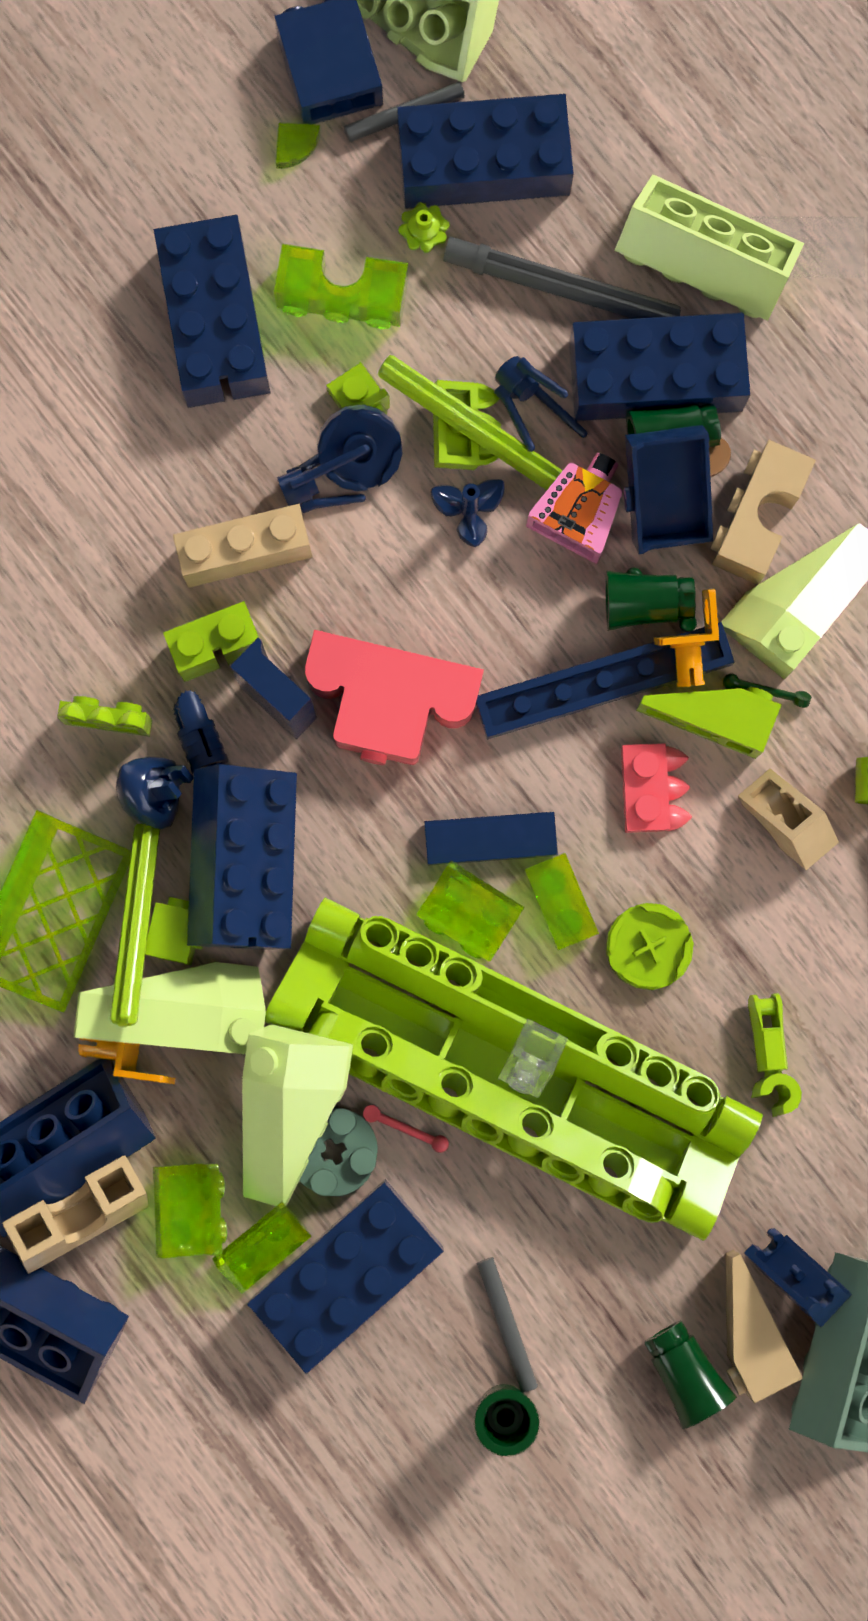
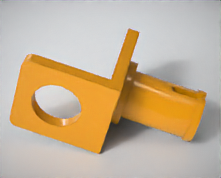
[654,589,719,687]
[78,1038,176,1084]

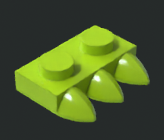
[433,380,501,470]
[57,696,152,737]

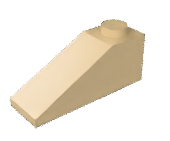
[725,1250,803,1403]

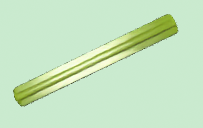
[378,355,562,490]
[110,823,160,1027]

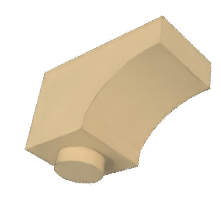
[738,768,839,870]

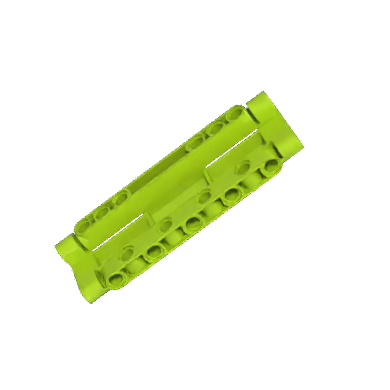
[265,897,763,1241]

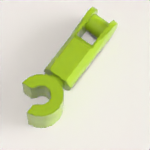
[748,993,802,1117]

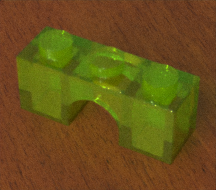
[274,244,408,329]

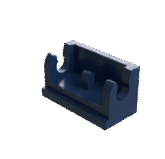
[744,1228,852,1327]

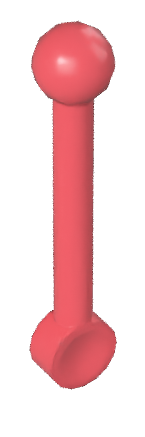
[363,1105,449,1153]

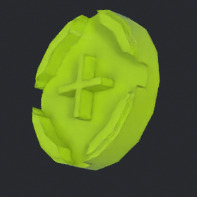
[605,903,694,990]

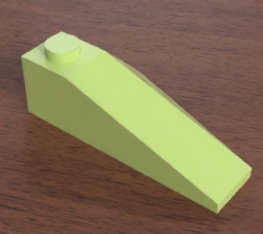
[722,523,868,680]
[242,1024,353,1208]

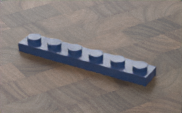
[476,622,735,740]

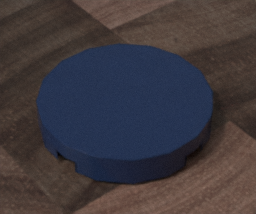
[317,405,403,492]

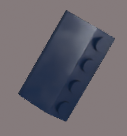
[0,1058,156,1238]
[0,1245,129,1404]

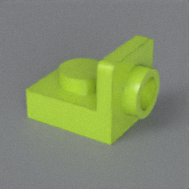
[326,362,390,415]

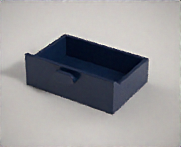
[624,425,713,555]
[230,638,317,740]

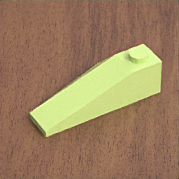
[357,0,499,82]
[73,962,266,1054]

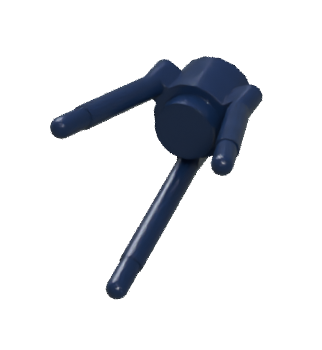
[494,356,588,452]
[277,444,370,514]

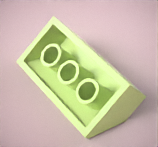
[614,174,804,321]

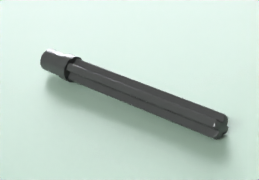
[443,236,681,319]

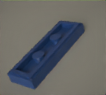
[424,812,558,866]

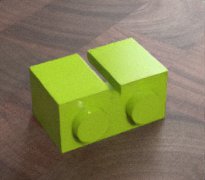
[163,601,259,682]

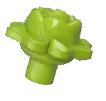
[398,202,450,253]

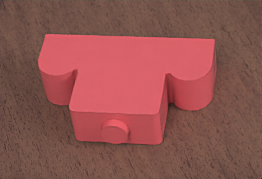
[305,630,484,765]

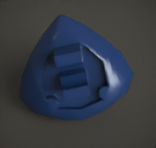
[116,757,194,830]

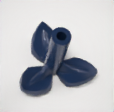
[431,479,505,547]

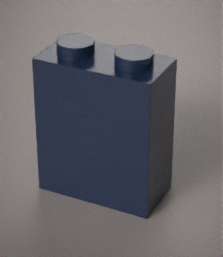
[274,0,383,127]

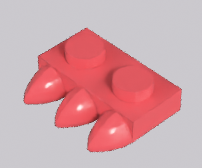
[621,743,692,833]

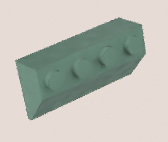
[789,1252,868,1452]

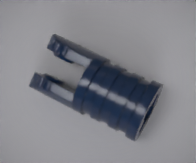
[173,690,229,774]

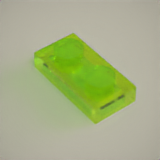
[524,853,599,951]
[212,1201,312,1293]

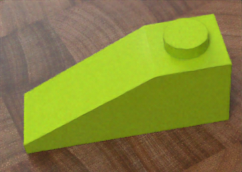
[636,687,782,759]

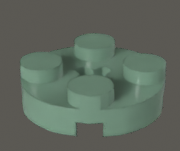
[299,1107,378,1197]

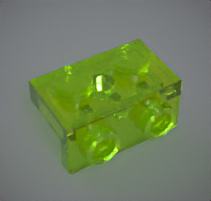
[416,861,525,961]
[153,1163,227,1259]

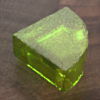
[276,123,321,169]

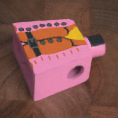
[526,453,623,564]

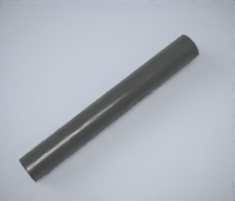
[344,82,465,142]
[477,1257,538,1393]

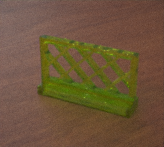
[0,810,131,1013]

